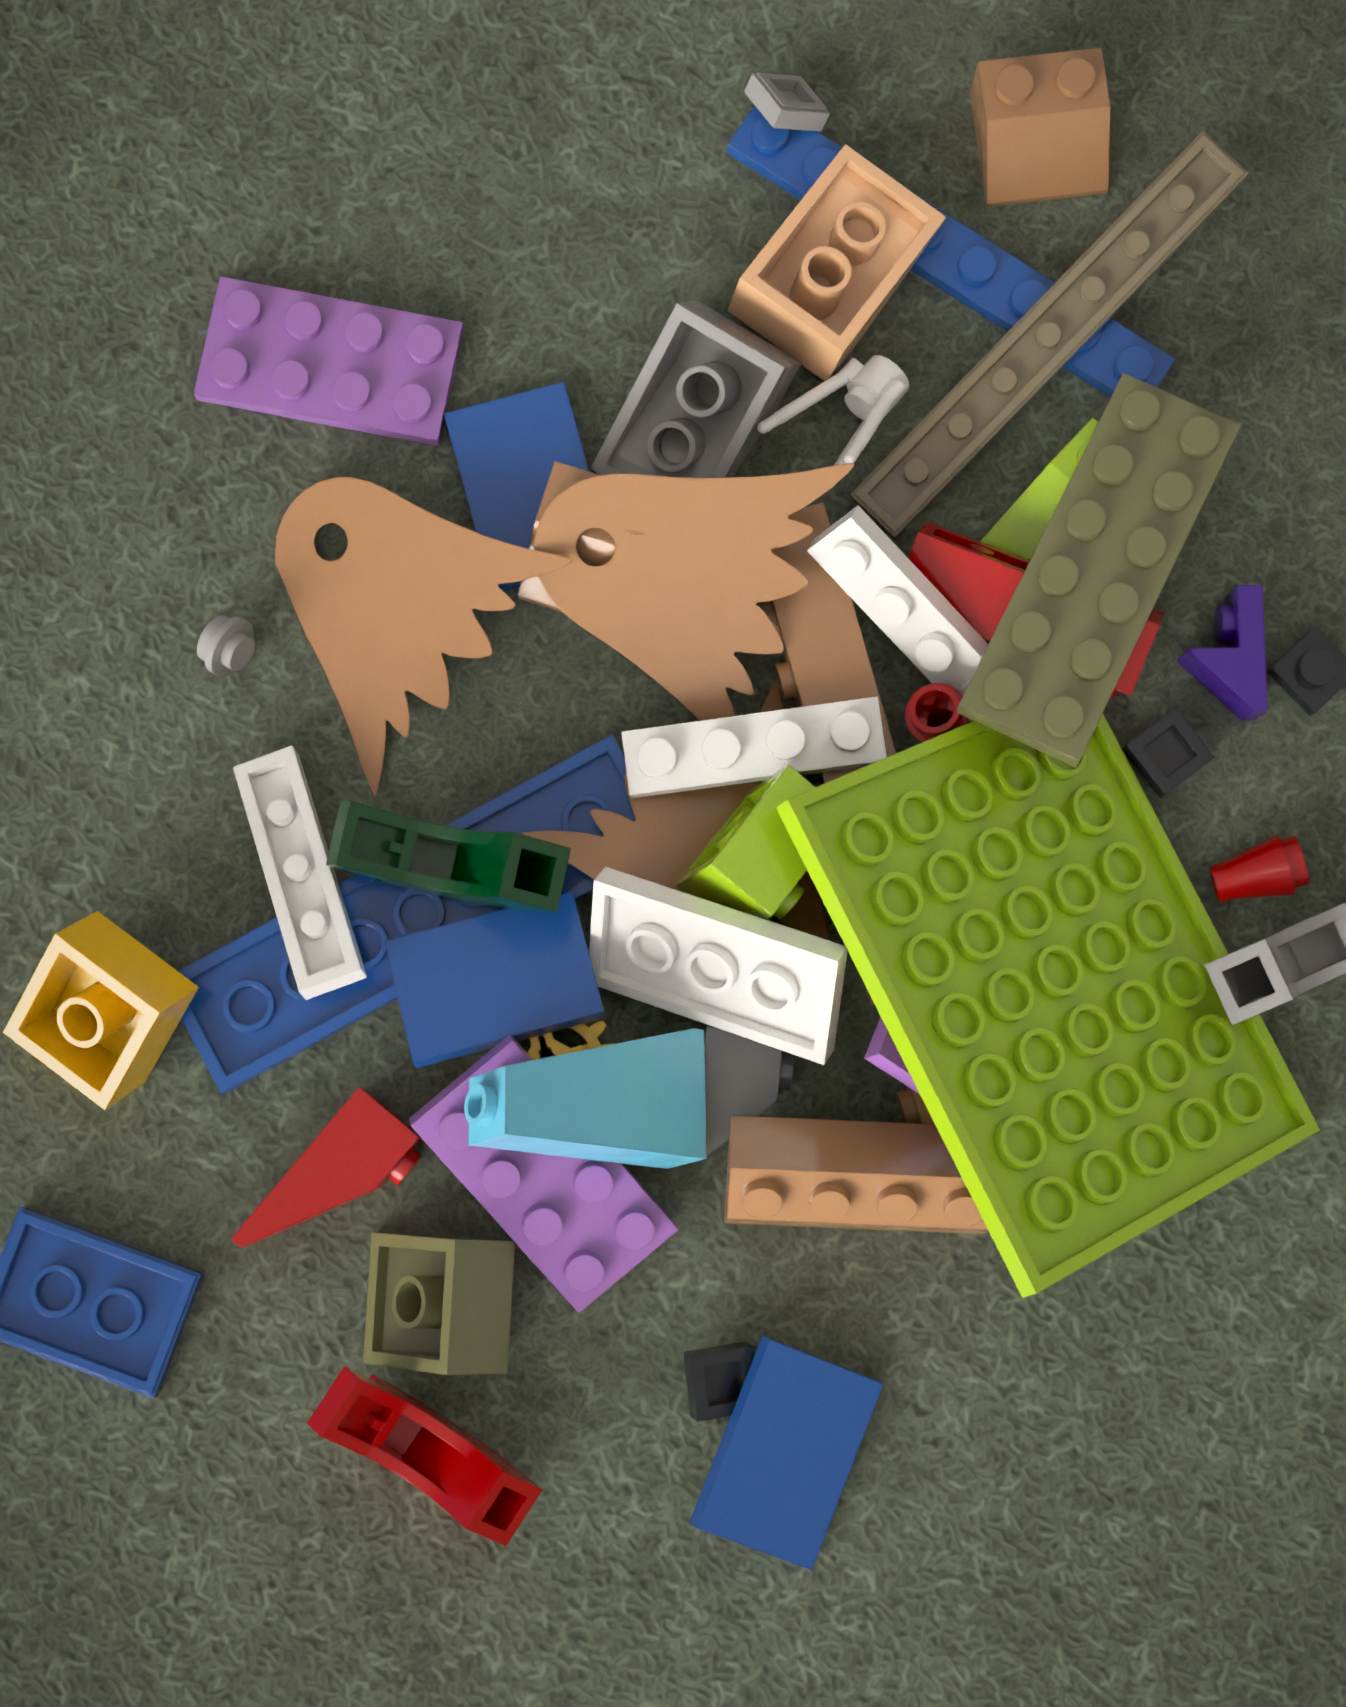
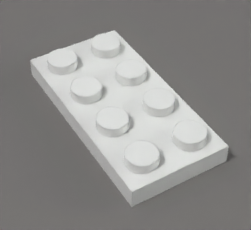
[589,866,848,1065]

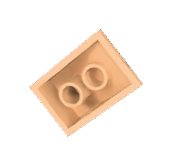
[727,144,946,381]

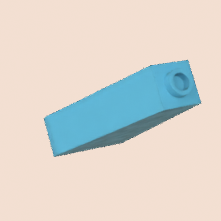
[464,1028,707,1169]

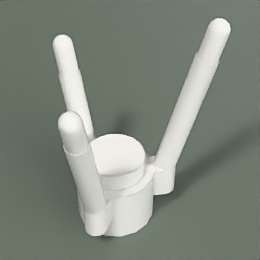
[757,355,910,465]

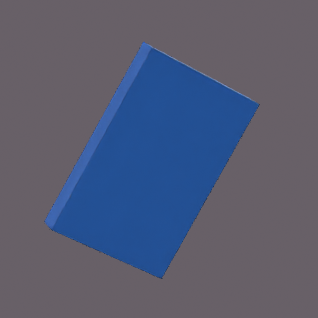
[444,382,589,592]
[384,891,606,1068]
[0,1207,204,1398]
[690,1335,883,1570]

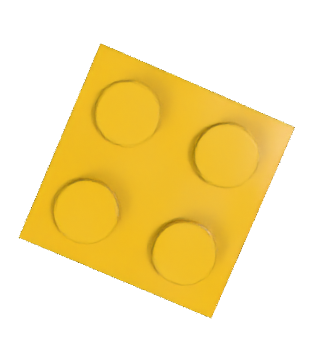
[3,911,199,1110]

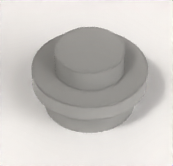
[197,615,255,677]

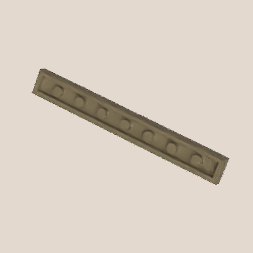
[850,130,1249,540]

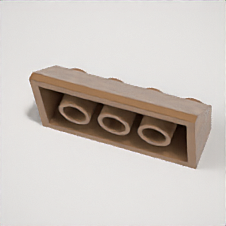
[724,1116,989,1234]

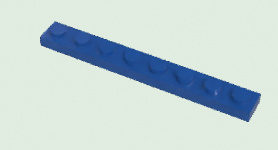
[727,106,1175,397]

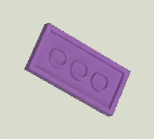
[194,276,464,446]
[409,1034,678,1313]

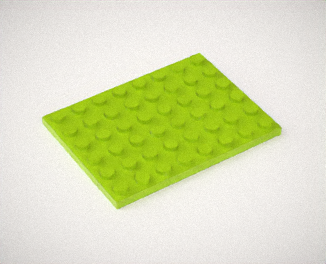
[776,714,1320,1298]

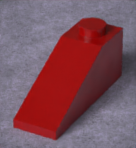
[231,1087,424,1248]

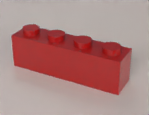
[908,521,1164,697]

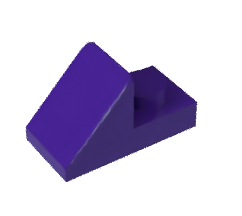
[1177,585,1268,721]

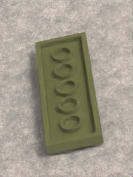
[957,373,1241,768]

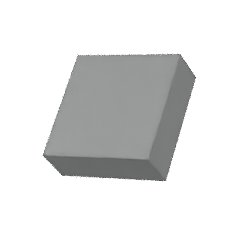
[744,72,830,132]

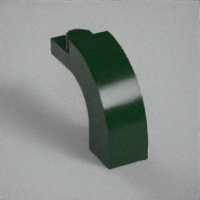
[326,801,571,913]

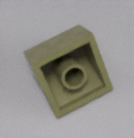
[363,1232,515,1375]

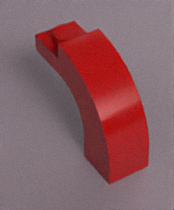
[307,1366,543,1546]

